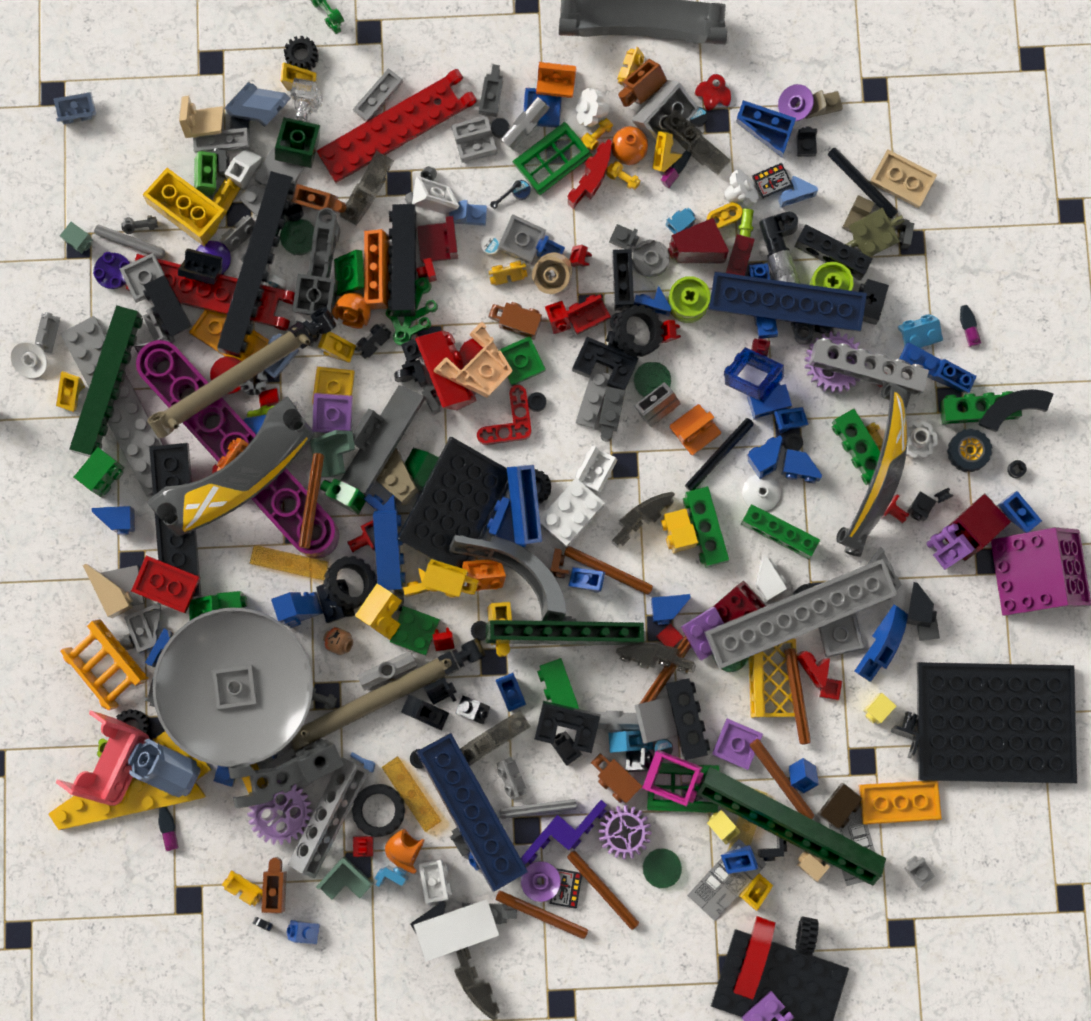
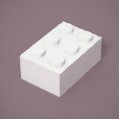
[540,478,605,548]

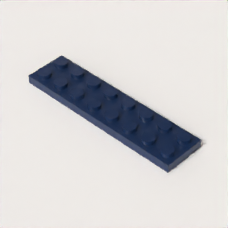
[709,272,867,332]
[416,733,528,892]

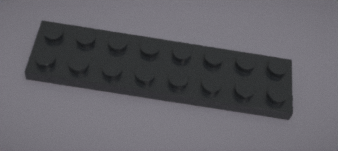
[149,443,201,597]

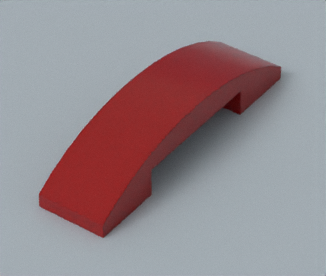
[734,916,776,1000]

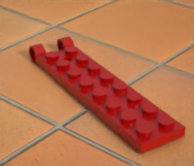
[316,69,477,183]
[126,254,295,331]

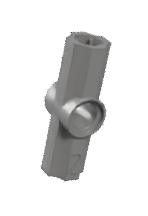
[501,97,550,150]
[357,651,418,691]
[593,711,640,731]

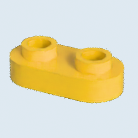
[706,202,742,229]

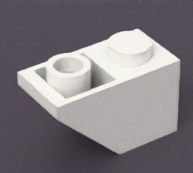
[224,149,263,190]
[755,556,787,602]

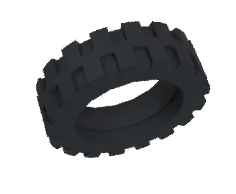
[613,305,664,357]
[324,556,377,609]
[352,784,405,837]

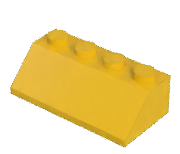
[142,168,225,246]

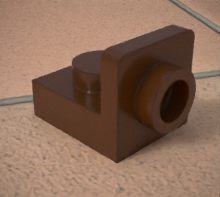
[550,548,570,579]

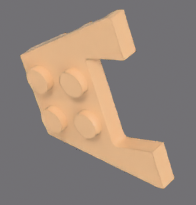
[434,322,513,398]

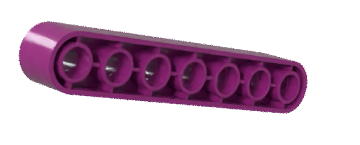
[136,340,340,559]

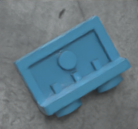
[898,314,943,348]
[375,866,409,887]

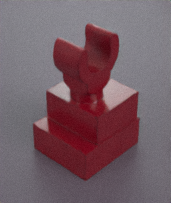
[749,338,770,363]

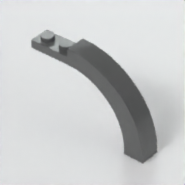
[449,535,566,621]

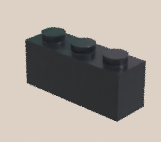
[612,249,634,311]
[143,275,192,337]

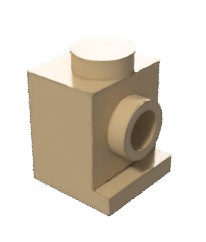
[797,851,830,882]

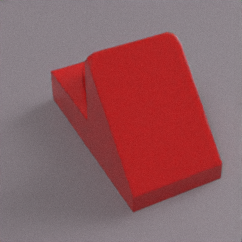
[797,651,830,688]

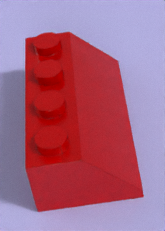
[415,331,477,410]

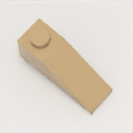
[83,564,133,618]

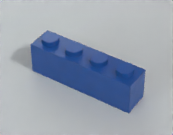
[507,465,542,544]
[373,510,406,590]

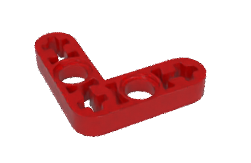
[477,385,532,445]

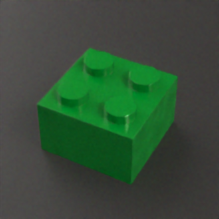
[73,447,125,497]

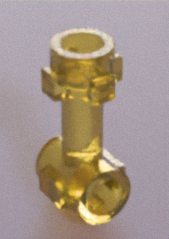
[866,422,883,452]

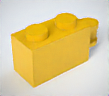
[422,559,479,598]
[487,602,512,657]

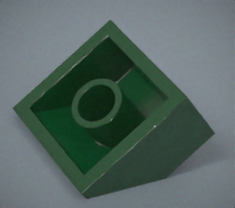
[405,447,439,493]

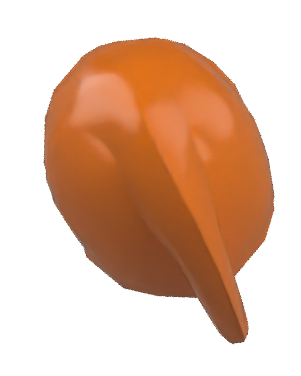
[385,829,425,874]

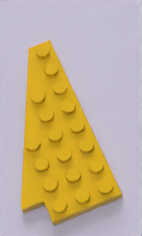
[48,731,212,830]

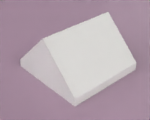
[412,176,459,214]

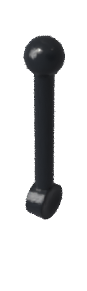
[490,180,522,209]

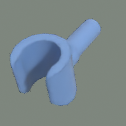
[350,752,375,772]

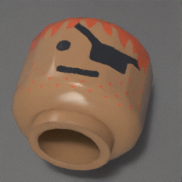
[323,627,353,655]

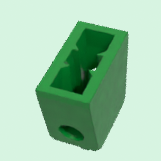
[320,478,366,515]

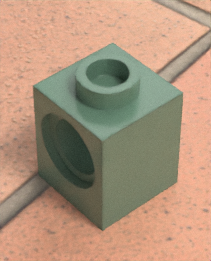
[59,222,93,254]

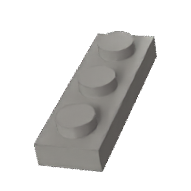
[353,68,403,122]
[193,128,250,154]
[576,369,611,429]

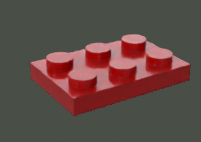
[131,555,201,613]

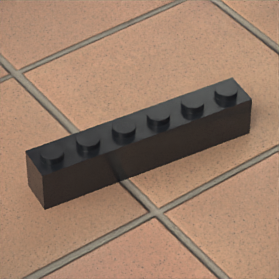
[388,204,416,317]

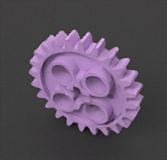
[804,331,867,393]
[247,780,312,845]

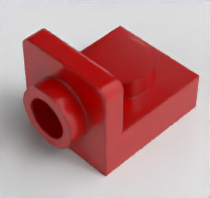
[545,301,571,334]

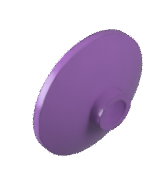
[778,84,814,121]
[521,861,560,902]

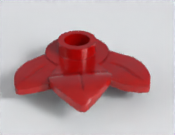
[695,74,731,111]

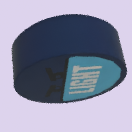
[512,180,531,200]

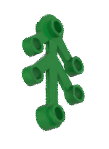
[311,0,344,35]
[385,277,438,346]

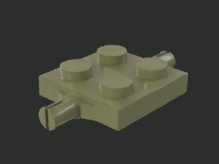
[846,207,905,257]

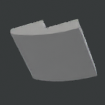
[451,116,497,163]

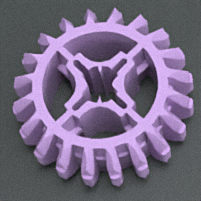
[598,805,652,859]

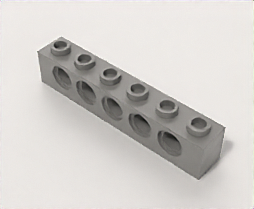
[809,338,929,396]
[288,757,369,878]

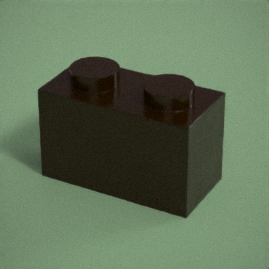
[817,783,862,829]

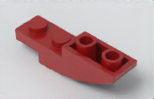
[567,139,612,209]

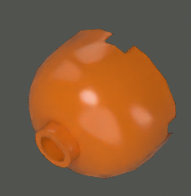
[611,126,648,165]
[332,293,371,329]

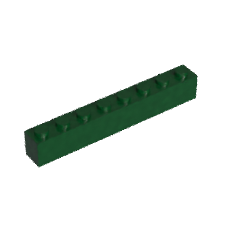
[69,305,143,457]
[486,620,644,645]

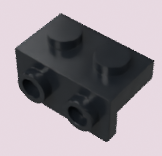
[178,248,222,285]
[316,579,355,624]

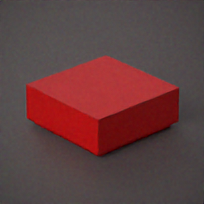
[656,623,683,651]
[819,678,842,700]

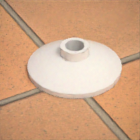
[11,342,48,378]
[743,474,781,511]

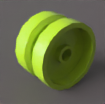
[809,262,854,291]
[668,276,710,323]

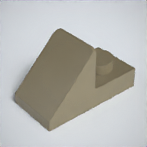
[806,90,843,119]
[842,195,875,233]

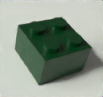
[275,117,320,168]

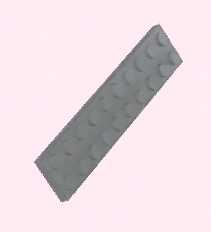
[60,316,163,497]
[704,559,897,669]

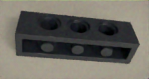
[794,224,873,281]
[666,678,710,760]

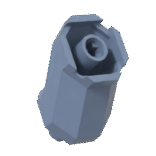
[224,81,291,127]
[128,739,200,797]

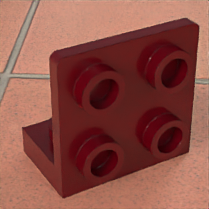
[417,216,458,263]
[713,580,766,624]

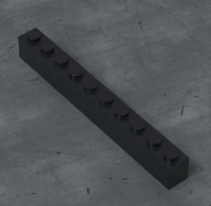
[217,171,296,358]

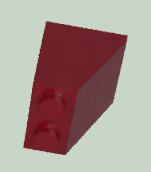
[668,218,729,264]
[939,493,1011,561]

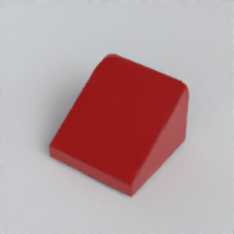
[259,388,280,407]

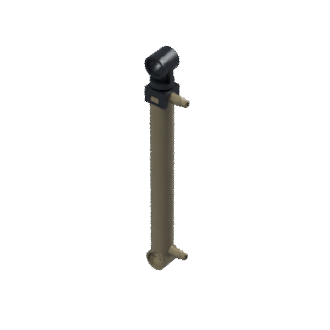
[148,307,336,438]
[290,638,486,752]

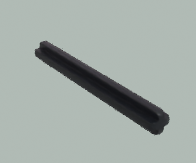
[828,147,898,219]
[685,418,754,491]

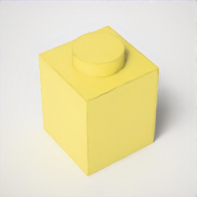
[863,693,896,724]
[707,810,740,845]

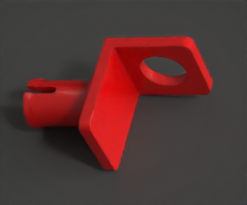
[882,494,910,524]
[347,520,375,553]

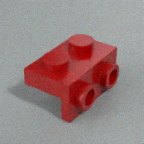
[567,294,611,335]

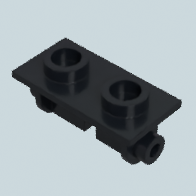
[355,323,392,359]

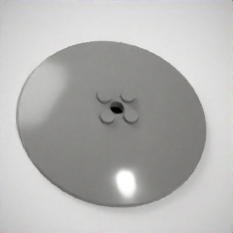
[153,608,313,767]

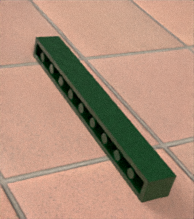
[697,767,886,886]

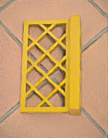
[748,639,797,718]

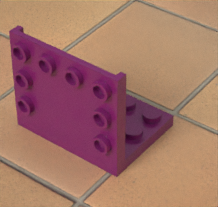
[991,527,1091,616]

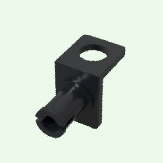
[891,711,921,759]

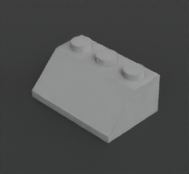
[632,80,699,144]

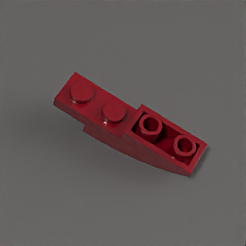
[726,234,755,276]

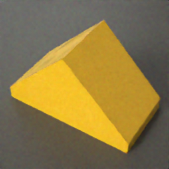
[739,873,773,911]

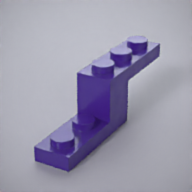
[521,800,607,865]

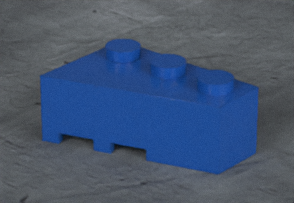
[736,100,796,157]
[271,592,323,628]

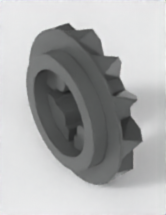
[240,371,268,395]

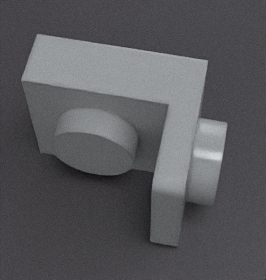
[904,856,935,888]

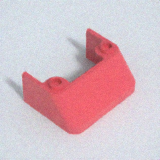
[56,710,149,806]

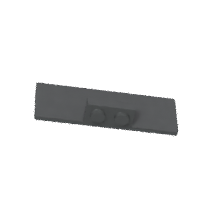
[340,385,426,495]

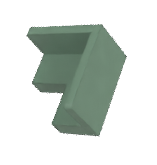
[310,430,355,477]
[316,856,374,900]

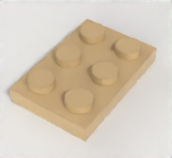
[870,149,937,209]

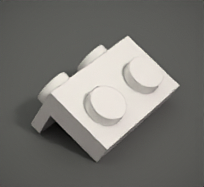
[575,446,617,493]
[419,859,452,904]

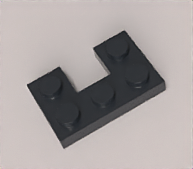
[572,337,639,390]
[534,701,601,753]

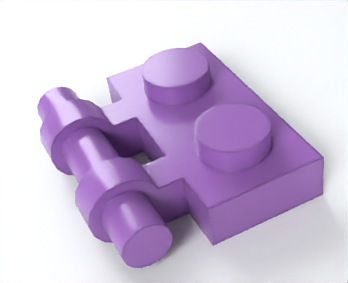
[926,523,975,570]
[741,991,794,1021]

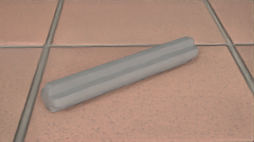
[94,224,165,259]
[500,799,577,819]

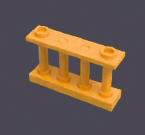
[60,619,149,711]

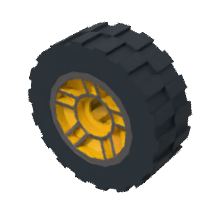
[947,428,992,472]

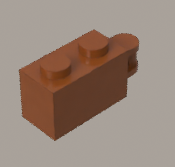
[618,59,667,107]
[292,184,347,213]
[488,302,542,340]
[591,753,642,803]
[261,857,287,913]

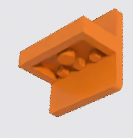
[536,62,576,98]
[669,404,721,455]

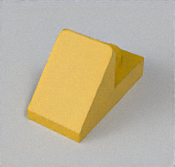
[280,63,317,92]
[652,131,683,172]
[317,332,356,363]
[56,371,85,412]
[403,568,430,597]

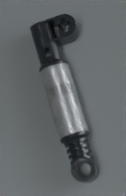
[759,211,813,345]

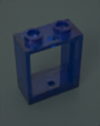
[723,347,784,403]

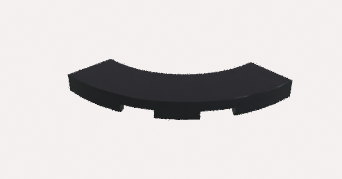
[978,389,1054,432]

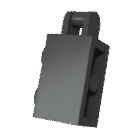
[598,387,625,442]

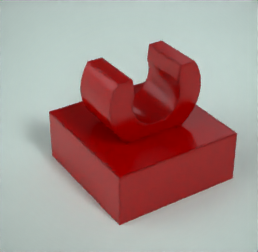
[569,245,592,267]
[416,258,437,282]
[661,320,681,343]
[433,627,455,651]
[353,836,374,857]

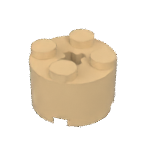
[532,252,572,294]

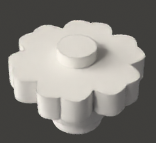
[576,88,609,127]
[725,169,759,206]
[906,421,938,459]

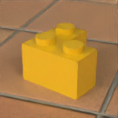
[661,509,698,553]
[355,584,402,640]

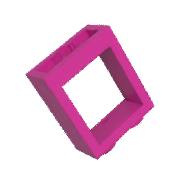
[642,750,704,806]

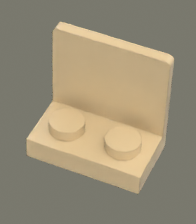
[179,96,224,138]

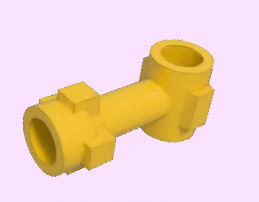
[581,118,613,151]
[606,161,641,190]

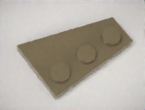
[376,448,419,506]

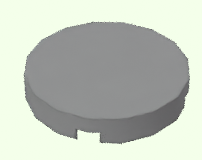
[632,240,670,277]

